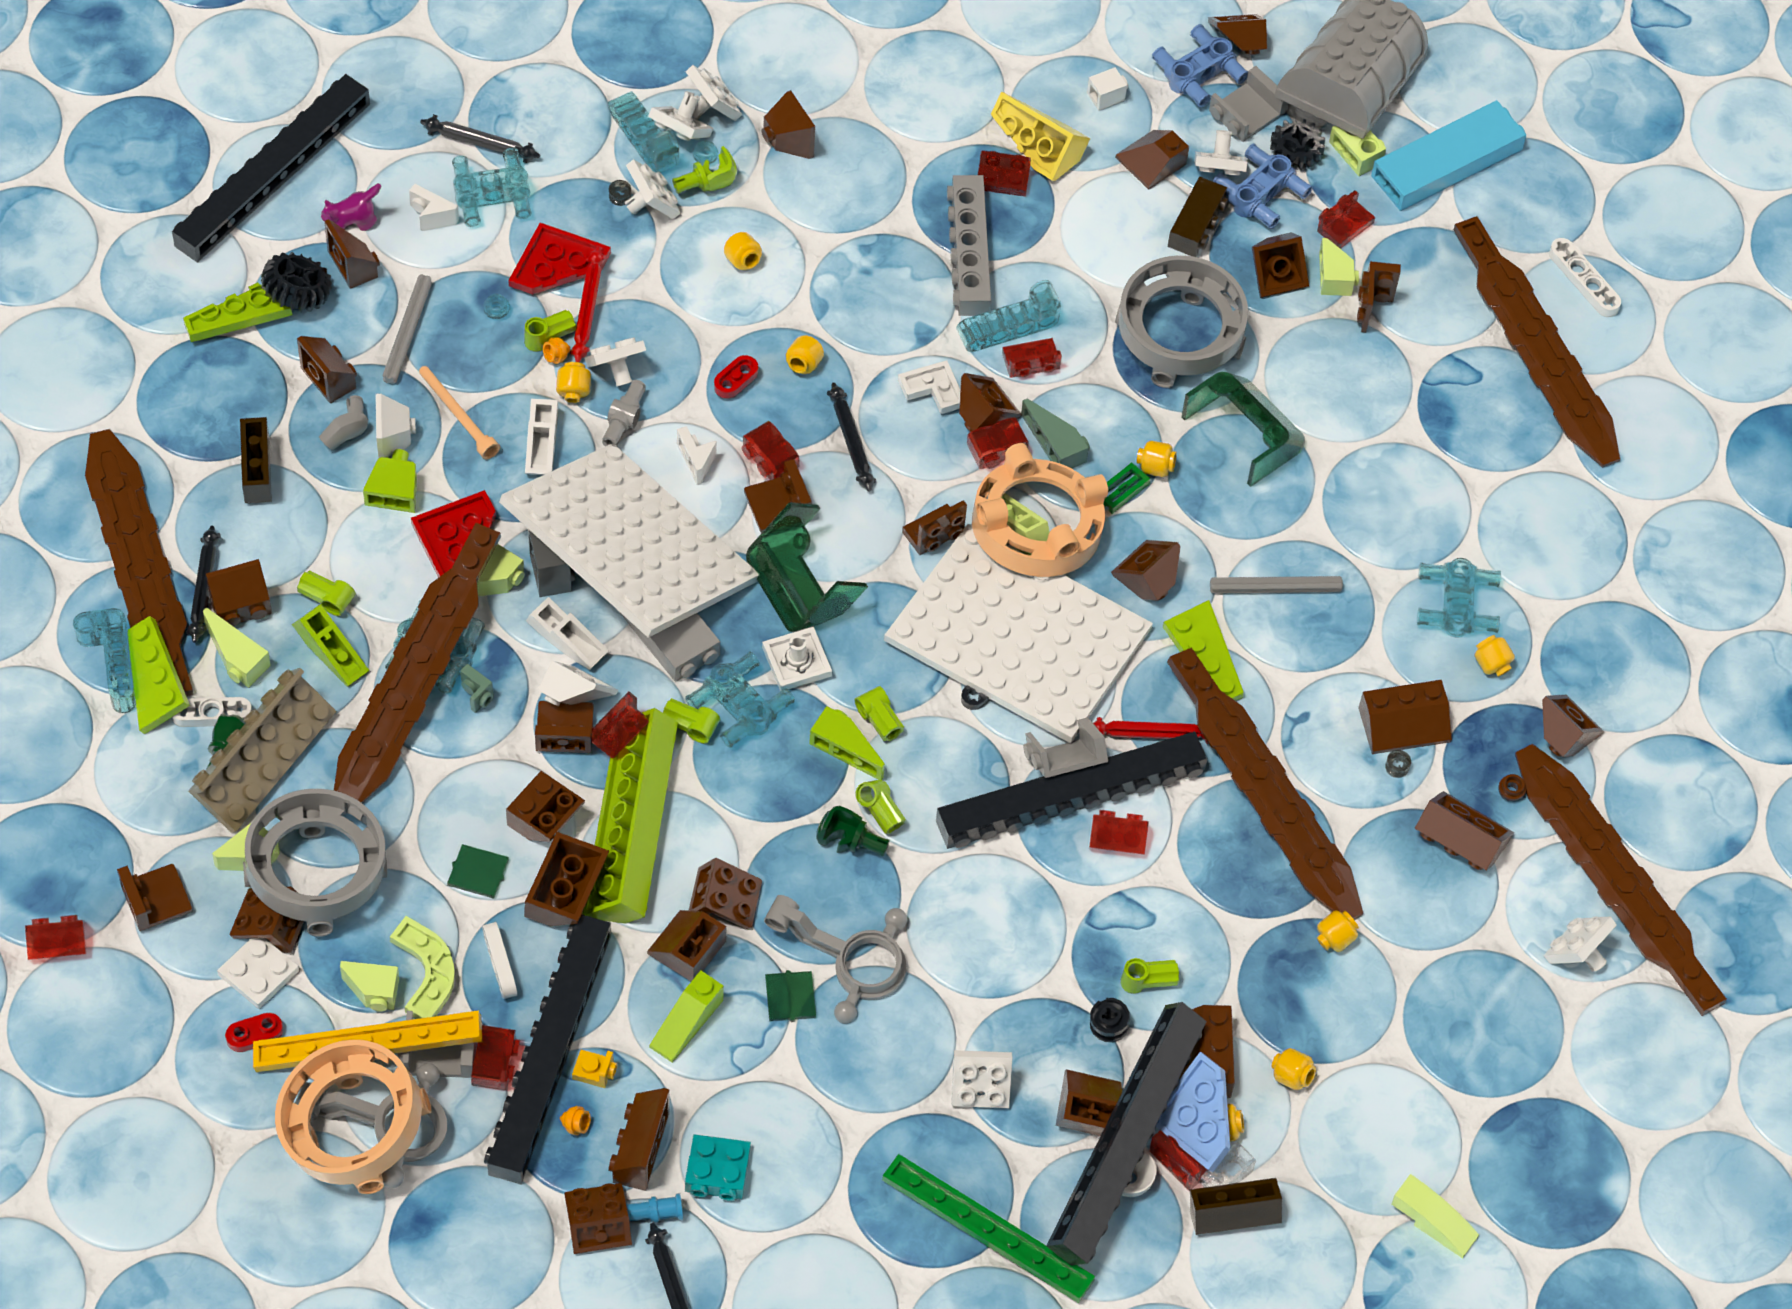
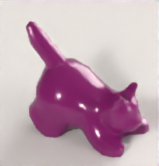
[321,183,381,231]

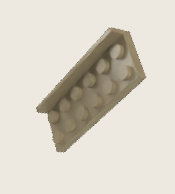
[188,668,337,833]

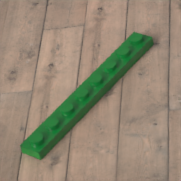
[882,1154,1095,1303]

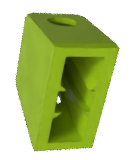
[363,449,417,513]

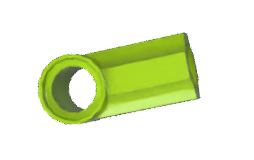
[524,310,576,352]
[297,570,356,616]
[854,686,904,742]
[663,698,720,744]
[855,780,906,834]
[1120,958,1179,994]

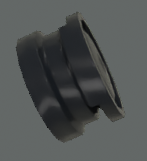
[1090,998,1130,1043]

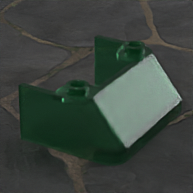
[1181,372,1305,487]
[746,502,868,632]

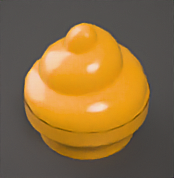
[543,337,571,364]
[560,1106,591,1135]

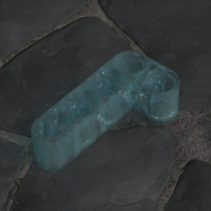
[608,91,679,173]
[956,280,1061,352]
[73,608,136,713]

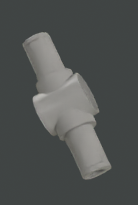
[602,380,646,447]

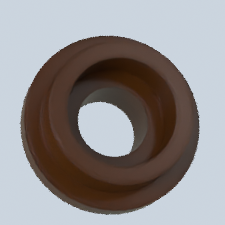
[1498,774,1526,801]

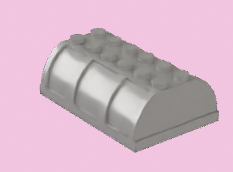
[1274,0,1428,139]

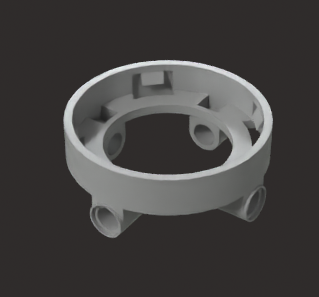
[1115,255,1248,388]
[243,789,387,937]

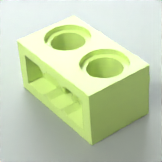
[1329,126,1386,176]

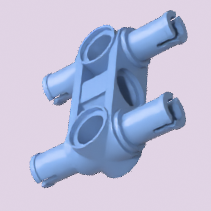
[1152,24,1248,107]
[1213,143,1313,229]

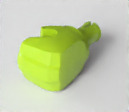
[672,146,737,194]

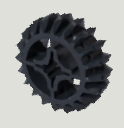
[261,252,332,312]

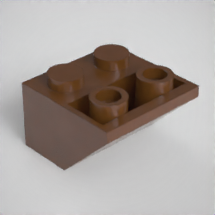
[506,771,585,842]
[647,910,727,981]
[1055,1069,1122,1136]

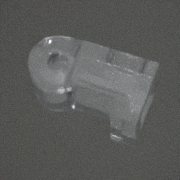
[1199,1142,1256,1187]

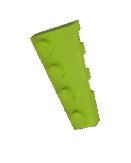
[183,282,292,342]
[1163,600,1244,701]
[128,616,190,734]

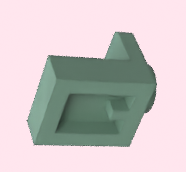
[460,664,494,713]

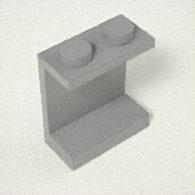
[1209,66,1289,142]
[1023,717,1108,778]
[398,1011,476,1078]

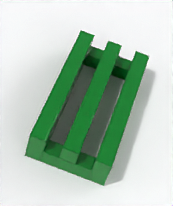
[1103,462,1150,514]

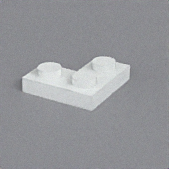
[898,360,960,414]

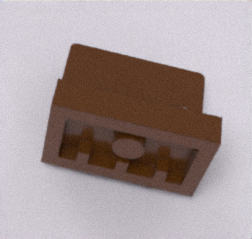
[1357,261,1401,333]
[744,459,812,533]
[902,500,967,556]
[535,701,594,753]
[688,858,762,929]
[117,864,192,931]
[229,886,304,953]
[564,1183,632,1254]

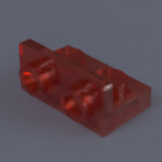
[978,150,1031,197]
[1317,190,1375,249]
[1002,338,1062,378]
[592,691,649,758]
[1089,810,1149,855]
[25,915,87,960]
[1149,1130,1209,1191]

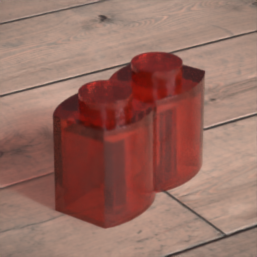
[967,417,1028,469]
[742,421,800,480]
[471,1025,521,1091]

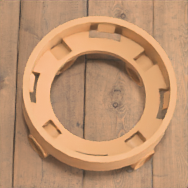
[972,443,1108,577]
[275,1040,432,1194]

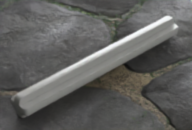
[383,274,432,384]
[1210,576,1343,593]

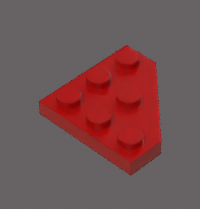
[508,222,611,295]
[411,490,496,578]

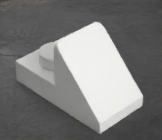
[409,184,459,231]
[677,426,717,485]

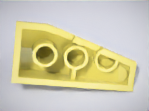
[991,92,1090,181]

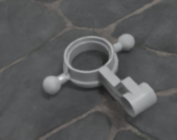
[764,895,907,1024]
[295,1063,447,1188]

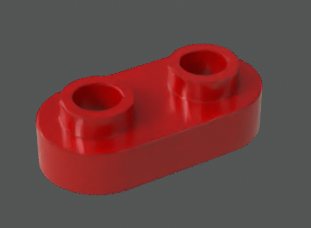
[714,355,758,398]
[225,1013,283,1052]

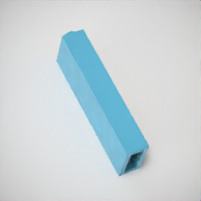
[1371,100,1526,211]

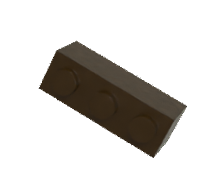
[1167,176,1229,257]
[240,417,272,503]
[1190,1178,1282,1235]

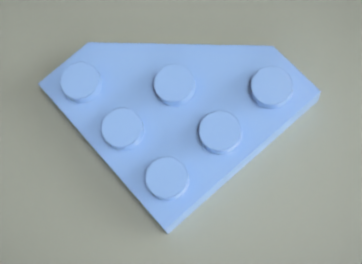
[1155,1052,1230,1172]

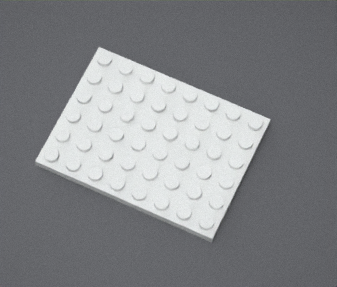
[499,443,760,638]
[884,523,1153,743]

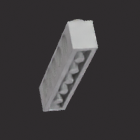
[947,175,991,316]

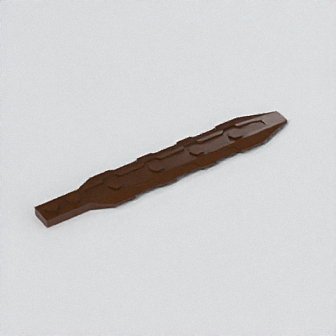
[1453,216,1620,468]
[85,429,194,697]
[334,523,501,814]
[1167,647,1363,919]
[1515,744,1727,1016]

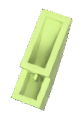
[1391,1174,1479,1259]

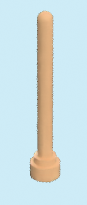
[419,366,500,460]

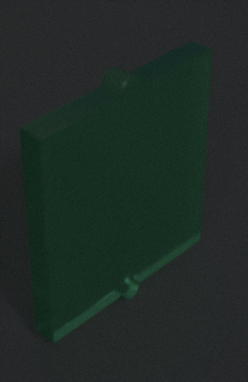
[447,844,509,899]
[765,970,816,1022]

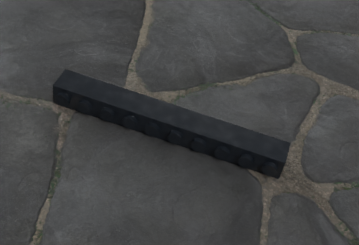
[172,74,370,263]
[936,731,1207,849]
[484,915,611,1185]
[1046,1002,1207,1266]

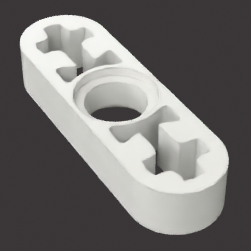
[172,697,252,727]
[482,922,517,999]

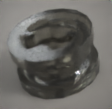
[608,180,632,206]
[1385,750,1411,778]

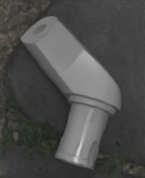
[319,395,368,450]

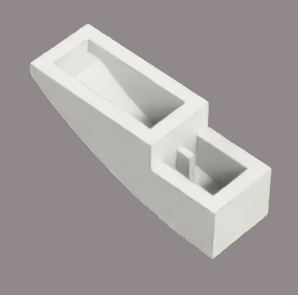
[525,399,558,475]
[526,597,609,670]

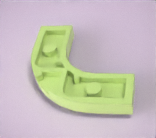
[390,916,455,1019]

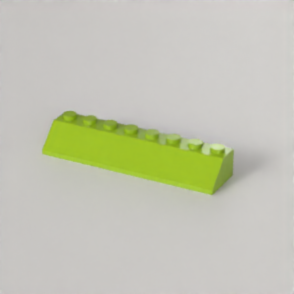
[582,708,678,924]

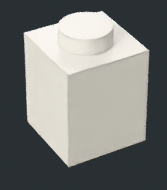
[1087,67,1128,111]

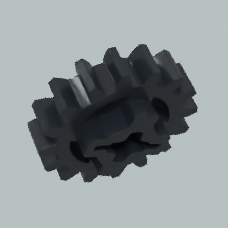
[1270,118,1325,169]

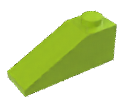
[291,604,369,687]
[809,706,885,780]
[649,970,724,1063]

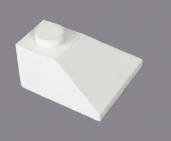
[376,394,416,458]
[538,661,618,706]

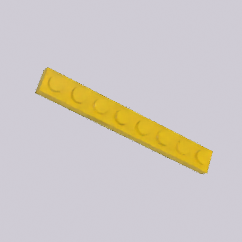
[253,1010,482,1072]

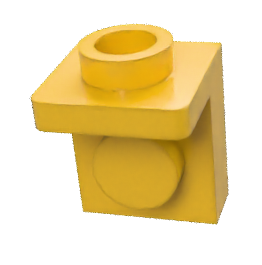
[572,1050,617,1088]

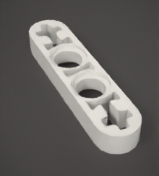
[1549,238,1621,317]

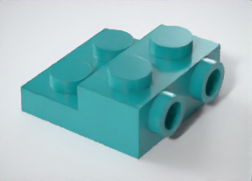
[685,1134,751,1201]

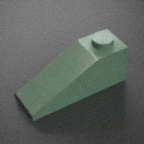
[1021,398,1090,468]

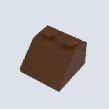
[297,336,357,404]
[206,559,272,627]

